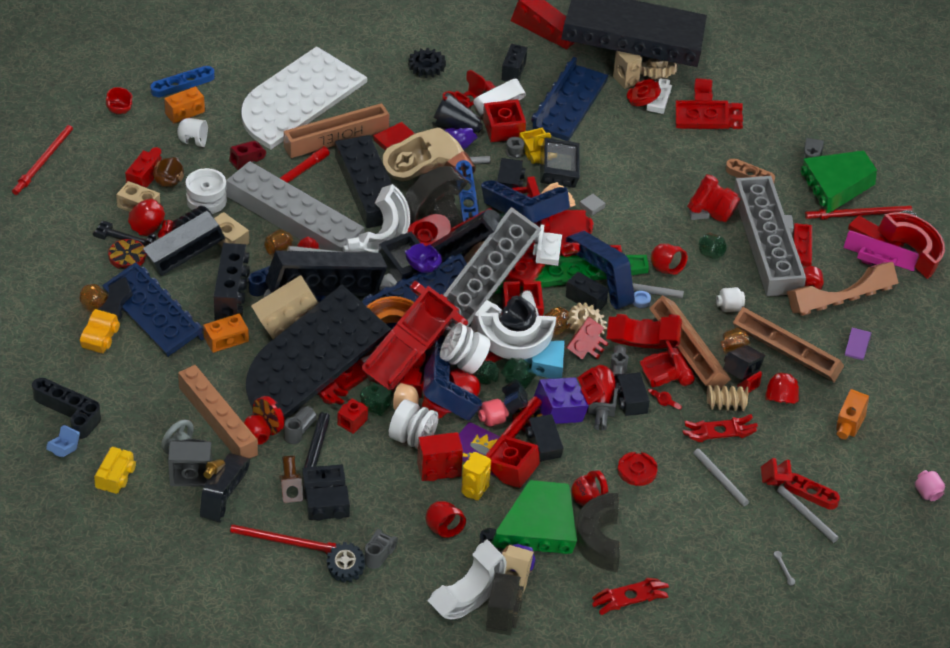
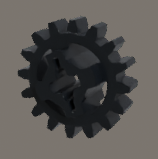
[408,48,446,78]

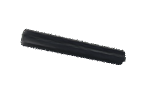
[304,412,330,468]

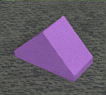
[845,327,872,360]

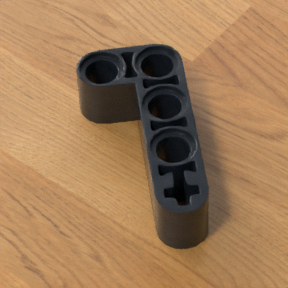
[32,378,101,439]
[200,453,250,523]

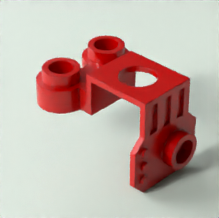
[442,70,486,108]

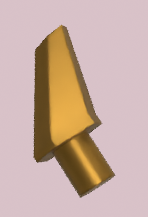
[204,460,225,479]

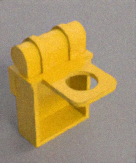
[519,128,557,164]

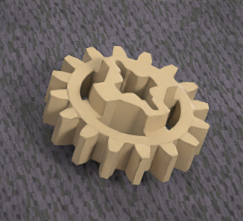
[640,58,677,79]
[567,303,607,337]

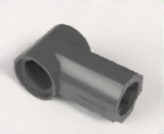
[284,406,317,444]

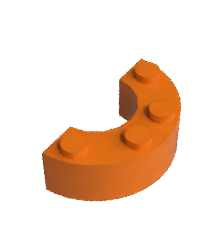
[362,296,414,358]

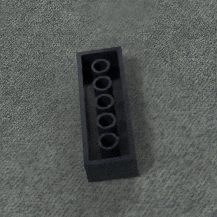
[335,135,392,229]
[265,251,387,296]

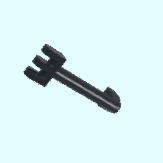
[93,221,156,247]

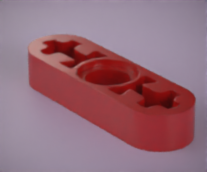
[784,473,840,510]

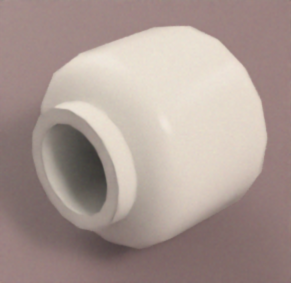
[716,287,745,312]

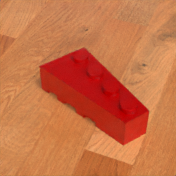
[511,0,575,49]

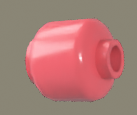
[478,399,509,427]

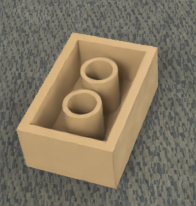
[251,275,319,339]

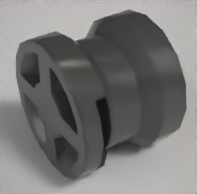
[506,137,524,159]

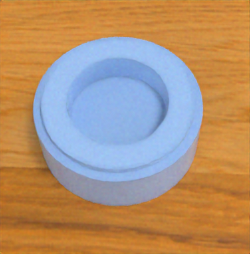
[633,291,651,308]

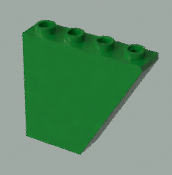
[801,150,877,213]
[491,480,577,554]

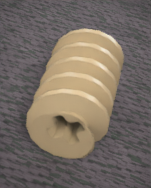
[707,385,748,411]

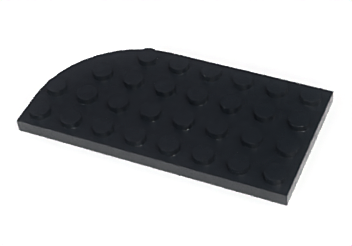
[246,285,391,420]

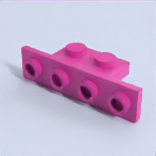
[844,231,919,271]

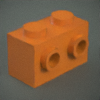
[164,86,205,124]
[203,314,249,353]

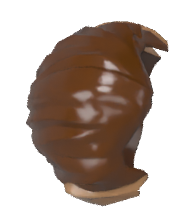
[153,157,184,187]

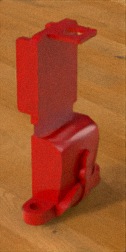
[362,281,468,391]

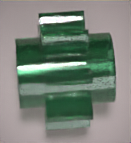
[475,361,500,385]

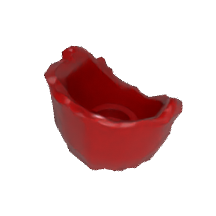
[128,199,165,236]
[765,373,799,404]

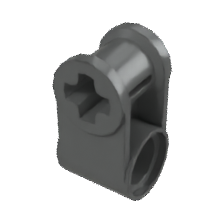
[803,138,824,159]
[364,529,398,569]

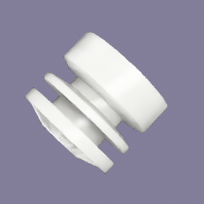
[440,322,490,374]
[389,400,438,449]

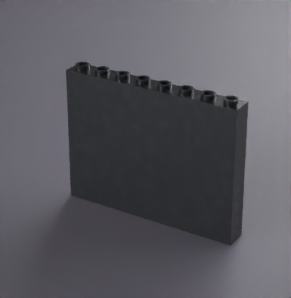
[561,0,707,67]

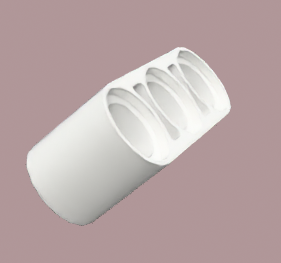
[473,79,526,118]

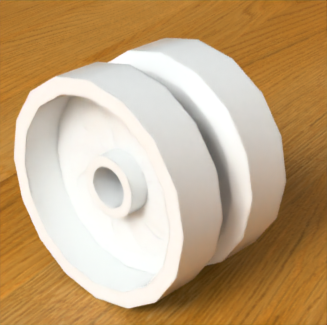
[186,168,227,214]

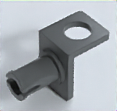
[588,388,618,431]

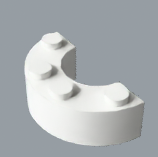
[358,184,410,253]
[477,312,556,360]
[427,540,506,619]

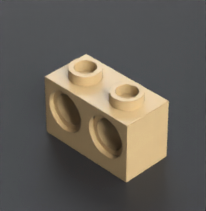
[116,181,160,212]

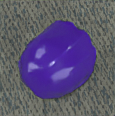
[444,128,478,150]

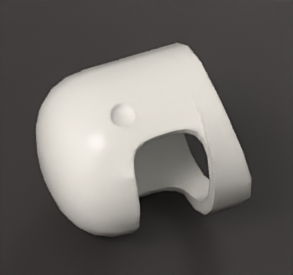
[177,118,208,147]

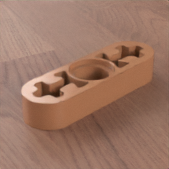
[726,159,775,183]

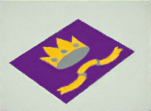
[459,422,500,477]

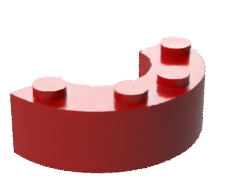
[878,212,945,279]
[606,314,682,349]

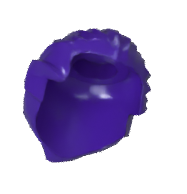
[405,243,442,273]

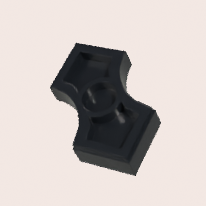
[97,277,133,320]

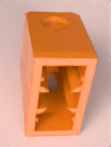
[836,389,869,439]

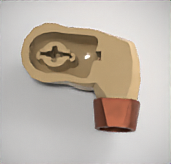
[383,128,476,184]

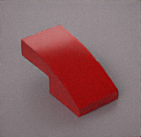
[577,367,605,405]

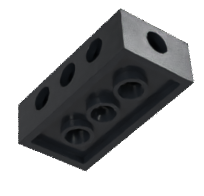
[214,243,250,321]

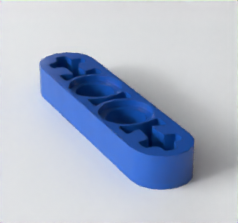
[150,66,215,97]
[455,160,479,222]

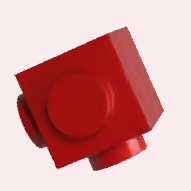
[337,398,368,434]

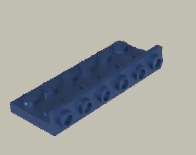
[531,57,608,141]
[362,254,467,330]
[102,262,204,357]

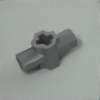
[610,345,629,382]

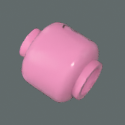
[915,470,945,501]

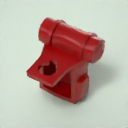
[687,174,741,222]
[640,340,695,388]

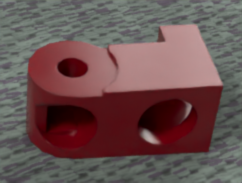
[229,141,266,170]

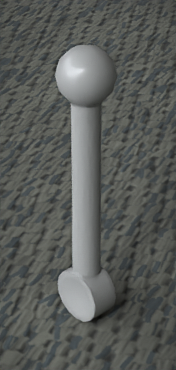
[773,551,795,586]

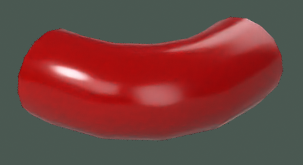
[594,365,615,404]

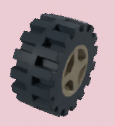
[327,542,365,583]

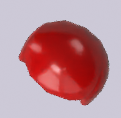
[106,87,133,115]

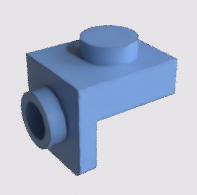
[46,425,80,457]

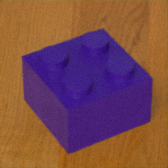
[534,377,589,424]

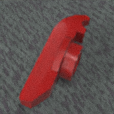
[648,389,682,410]

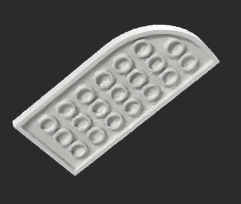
[242,46,367,150]

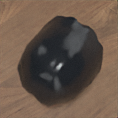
[500,296,537,331]

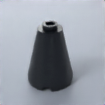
[432,93,483,133]

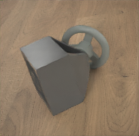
[161,420,212,487]

